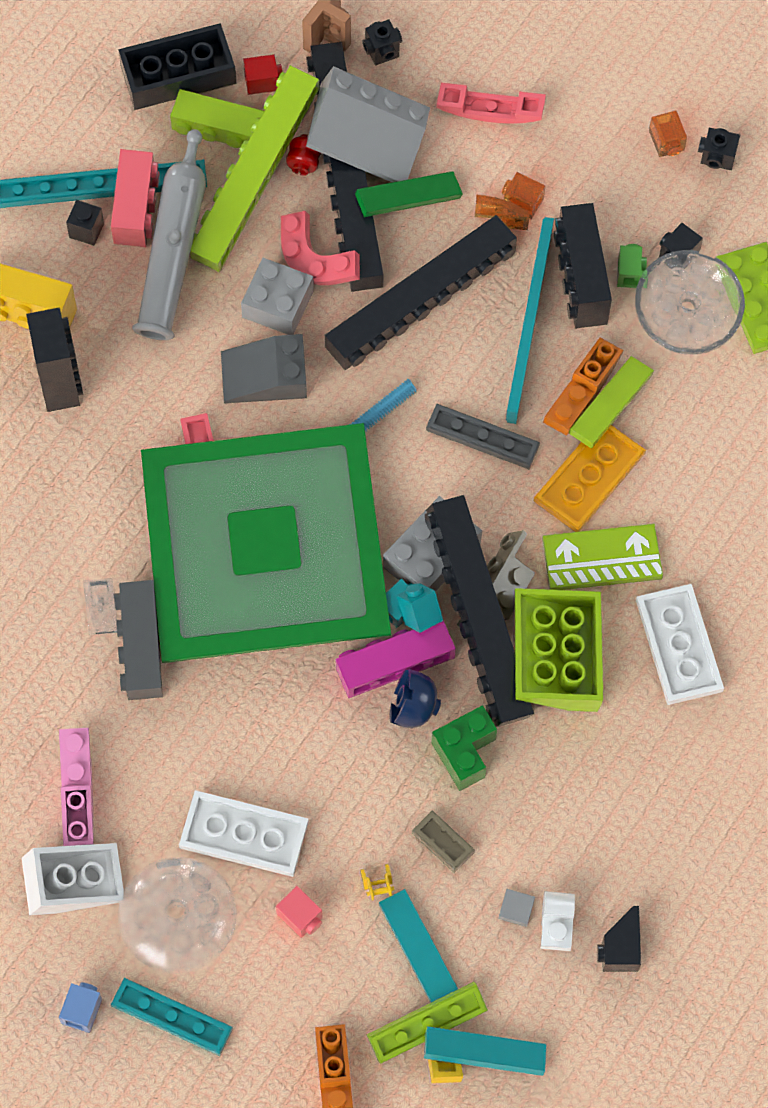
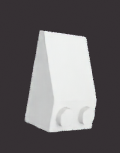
[22,843,125,915]

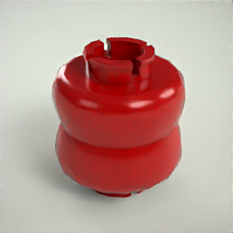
[286,134,321,176]

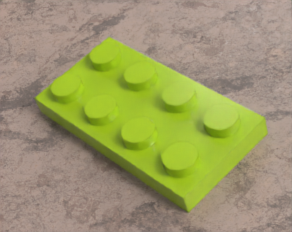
[715,242,768,354]

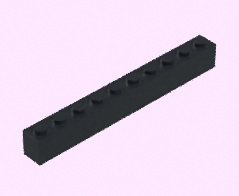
[306,42,384,292]

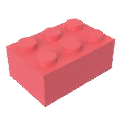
[111,149,160,247]

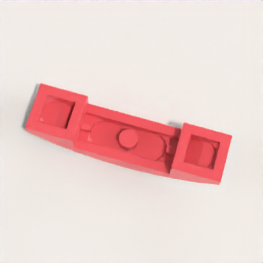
[436,82,546,124]

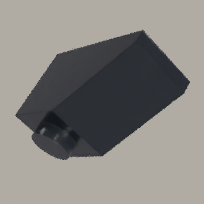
[597,906,641,972]

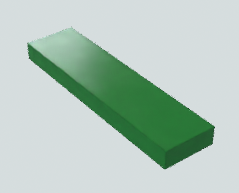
[355,171,463,217]

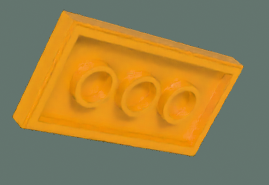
[533,425,646,532]

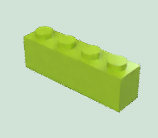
[170,89,265,148]

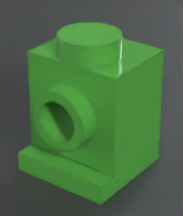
[617,244,647,289]

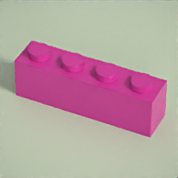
[335,621,456,699]

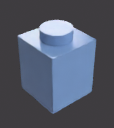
[59,982,102,1033]

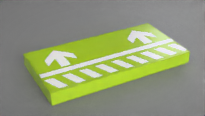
[542,524,663,590]

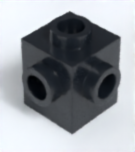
[362,19,402,66]
[698,127,740,171]

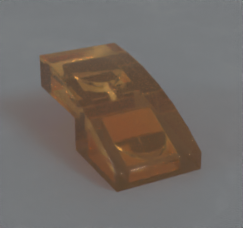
[475,194,529,230]

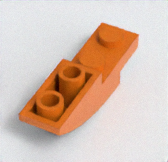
[543,337,624,436]
[315,1024,353,1108]

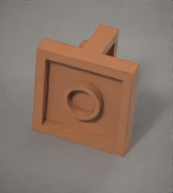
[302,0,351,53]

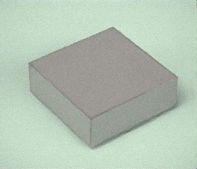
[498,889,535,927]

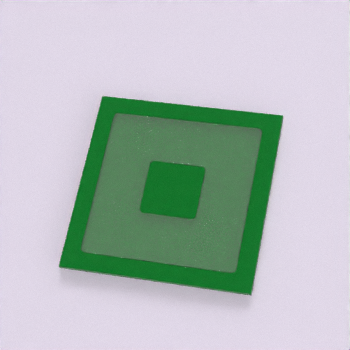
[141,423,391,663]

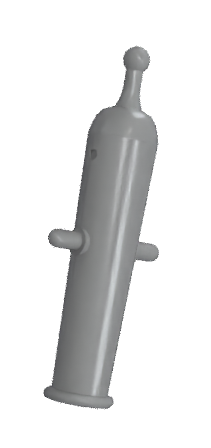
[132,129,206,340]

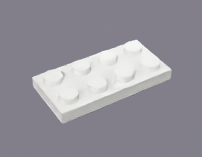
[636,584,724,705]
[179,790,309,877]

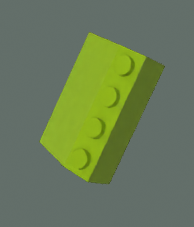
[515,588,603,712]

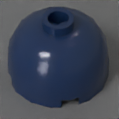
[389,669,441,728]

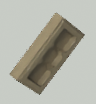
[412,810,475,873]

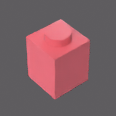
[276,886,322,938]

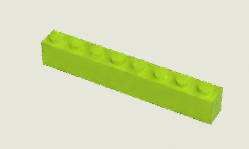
[190,65,320,272]

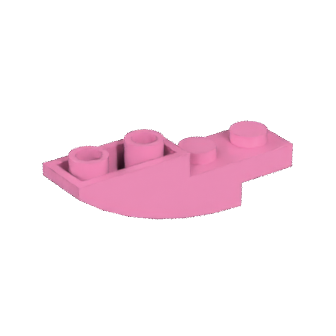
[59,728,94,846]

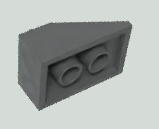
[221,334,307,404]

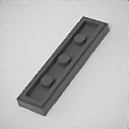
[426,404,540,469]

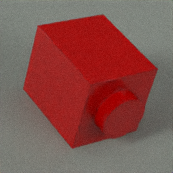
[243,54,283,95]

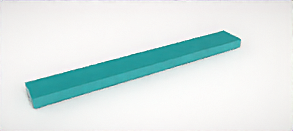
[0,159,207,208]
[506,217,554,424]

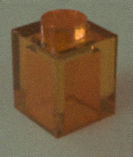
[649,110,687,157]
[502,172,546,219]

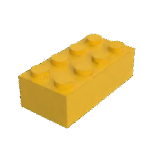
[0,263,77,329]

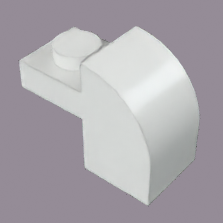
[541,891,575,951]

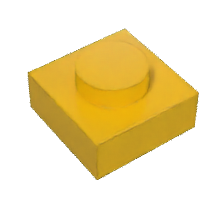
[428,1059,463,1083]

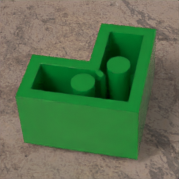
[431,705,497,791]

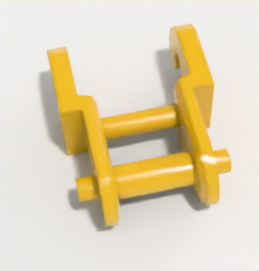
[360,864,395,901]

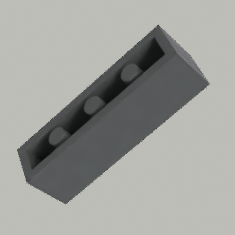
[115,580,163,700]

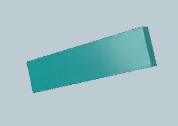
[379,889,458,1003]
[111,978,233,1056]
[424,1026,546,1076]

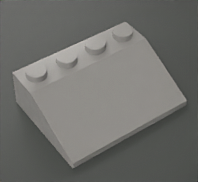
[306,66,430,182]

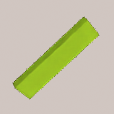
[569,356,654,448]
[366,982,488,1064]

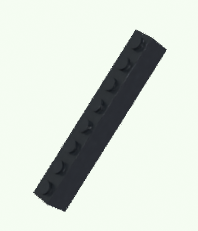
[325,215,517,370]
[425,495,534,727]

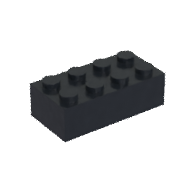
[118,23,237,110]
[554,203,612,329]
[26,307,84,412]

